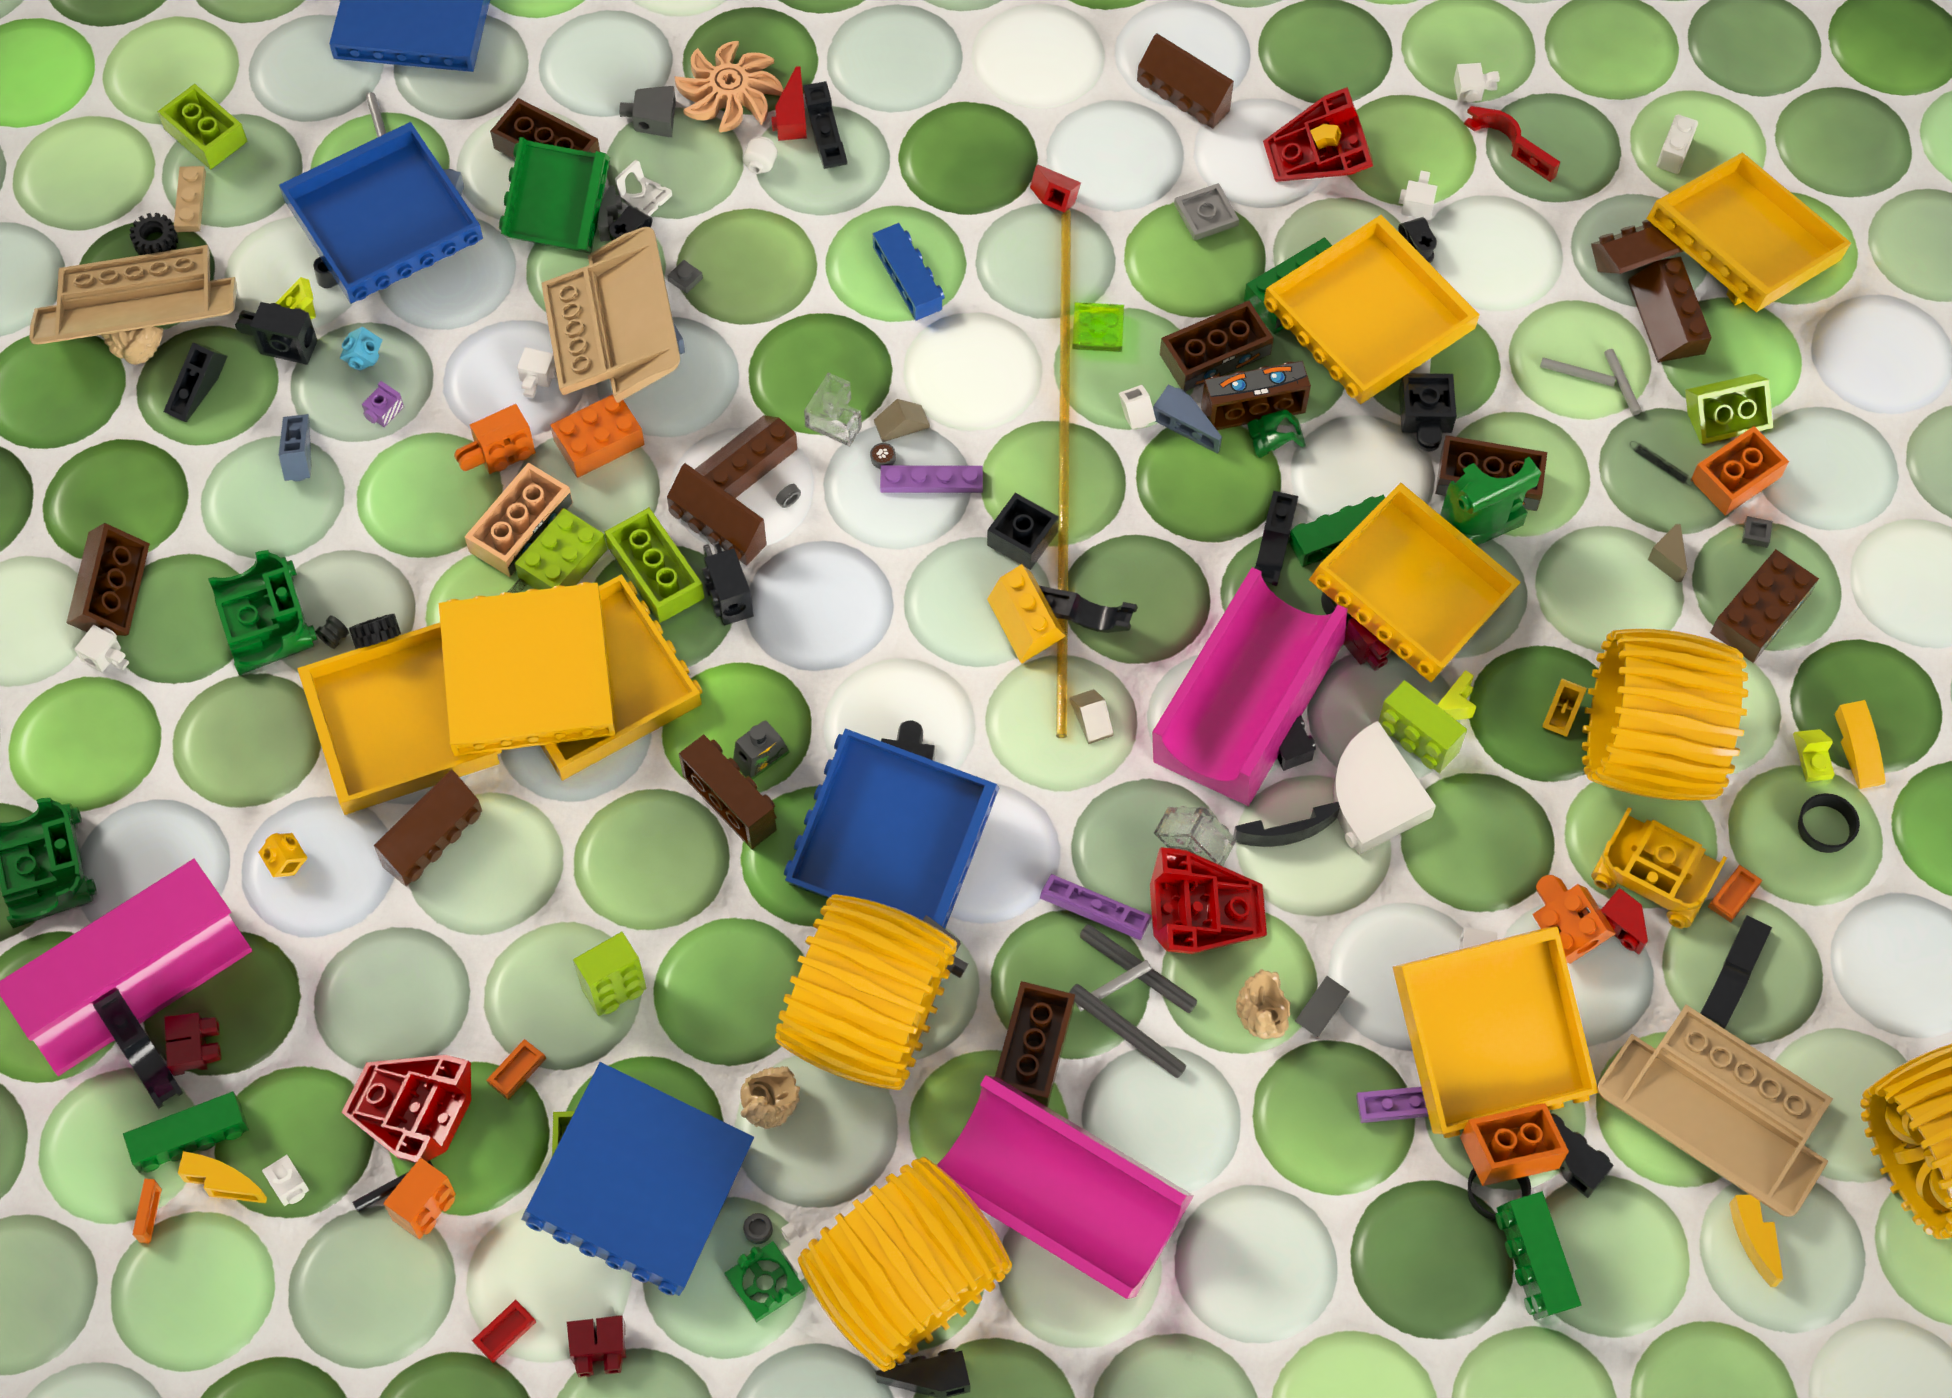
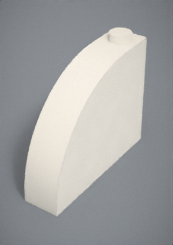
[1333,721,1436,855]

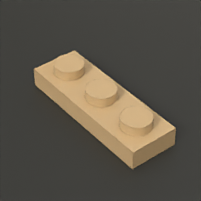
[174,166,206,232]

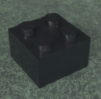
[987,492,1059,570]

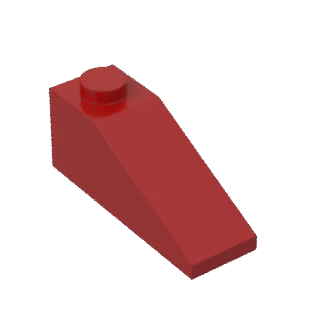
[771,66,807,141]

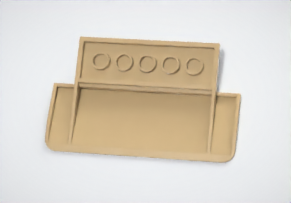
[541,227,680,403]
[29,245,237,345]
[1597,1005,1833,1217]

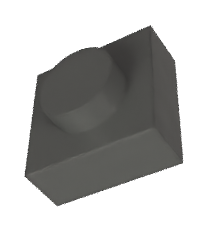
[667,260,703,294]
[1742,516,1773,548]

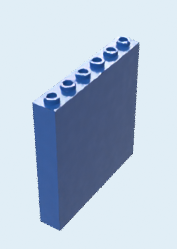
[329,0,490,72]
[279,122,483,304]
[784,728,1000,929]
[521,1062,754,1296]

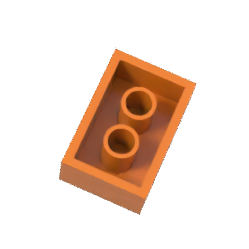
[550,394,645,478]
[1691,426,1789,516]
[1460,1103,1569,1186]

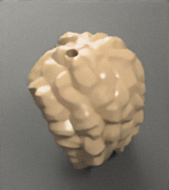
[101,327,163,365]
[1236,969,1291,1039]
[740,1066,800,1129]

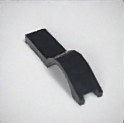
[1255,491,1299,586]
[1039,586,1138,633]
[1700,915,1772,1029]
[93,990,183,1109]

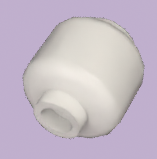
[743,137,778,174]

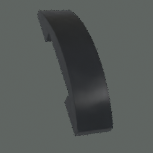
[803,81,847,169]
[1233,802,1340,847]

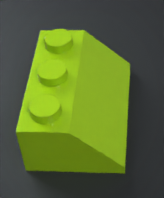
[1685,374,1773,444]

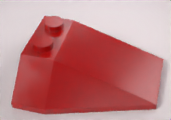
[1263,87,1373,182]
[1150,847,1267,954]
[341,1055,471,1163]

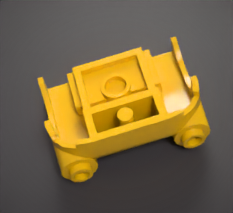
[1591,807,1727,929]

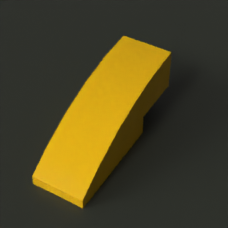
[1834,700,1886,789]
[178,1151,267,1203]
[1729,1195,1783,1287]

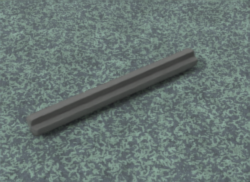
[1080,924,1197,1013]
[1069,984,1186,1078]

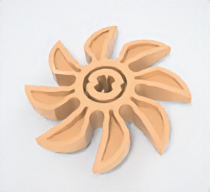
[675,41,783,132]

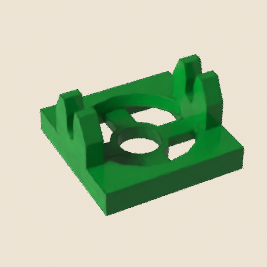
[724,1241,805,1323]

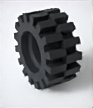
[130,213,178,255]
[349,614,401,649]

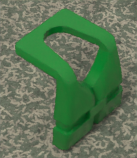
[1247,409,1306,458]

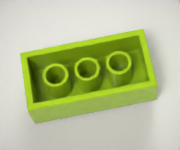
[604,507,705,623]

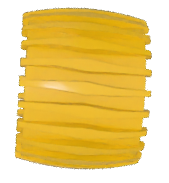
[1582,629,1748,801]
[775,894,957,1090]
[1860,1043,1952,1239]
[798,1157,1012,1372]

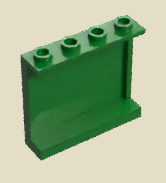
[499,137,611,254]

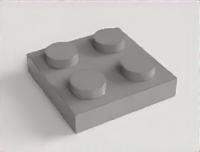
[1174,183,1239,241]

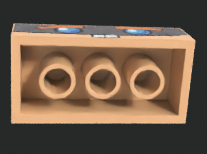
[465,463,573,577]

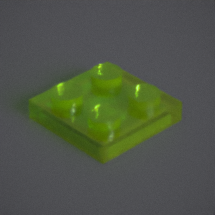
[1072,302,1124,352]

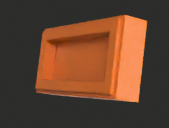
[1708,865,1763,923]
[486,1039,546,1100]
[132,1179,162,1244]

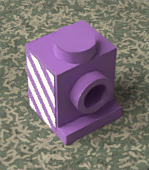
[362,381,404,427]

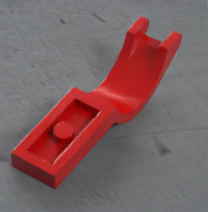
[1464,106,1560,182]

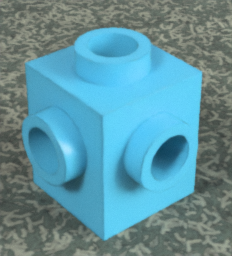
[340,327,383,371]

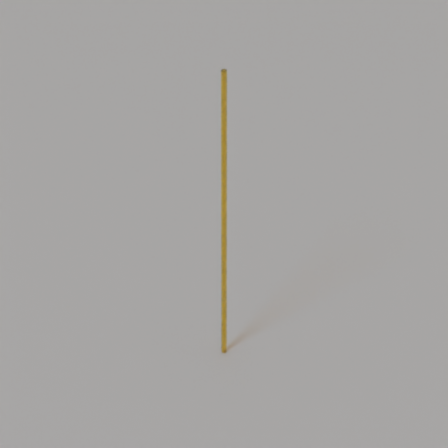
[1056,209,1071,738]

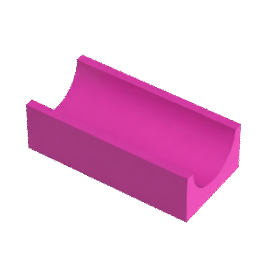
[1152,567,1347,806]
[0,858,252,1077]
[937,1075,1194,1299]

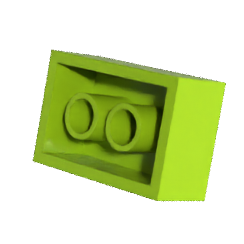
[157,84,248,170]
[515,508,608,590]
[1378,680,1467,773]
[573,932,647,1017]

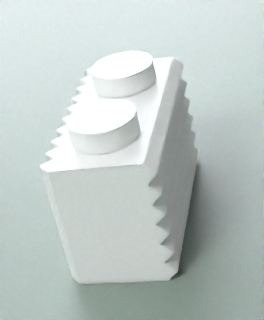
[1656,114,1698,174]

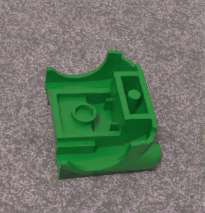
[1440,457,1541,546]
[208,550,318,675]
[0,798,97,928]

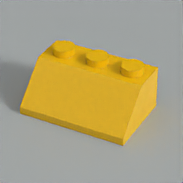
[987,564,1066,663]

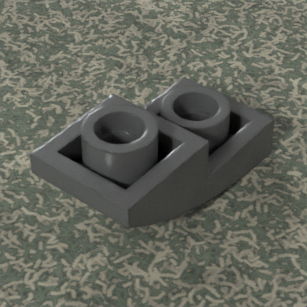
[598,185,622,242]
[1295,976,1350,1037]

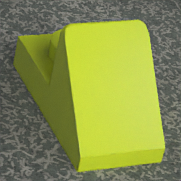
[276,277,316,319]
[1437,670,1476,720]
[1793,729,1835,782]

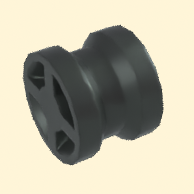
[315,615,350,649]

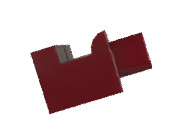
[1344,618,1392,671]
[164,1013,222,1076]
[567,1315,626,1378]

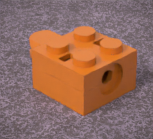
[454,404,536,474]
[1532,875,1616,964]

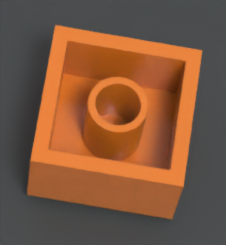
[383,1157,456,1240]

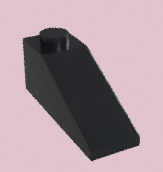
[163,342,228,422]

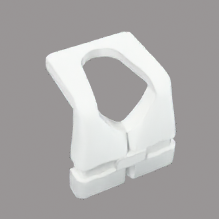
[615,160,672,216]

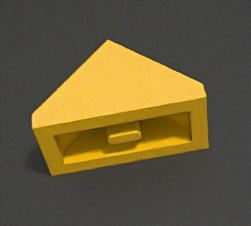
[1542,679,1587,737]

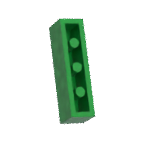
[1289,494,1385,567]
[123,1091,249,1173]

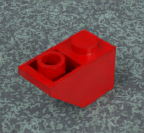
[1030,165,1081,213]
[1601,888,1648,955]

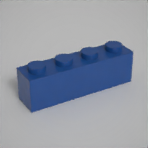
[873,223,945,321]

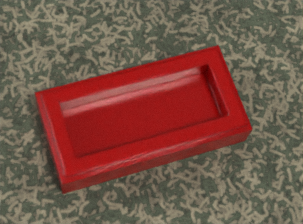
[472,1299,536,1363]

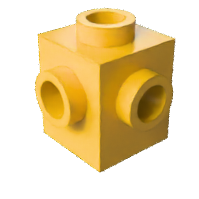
[258,833,308,877]

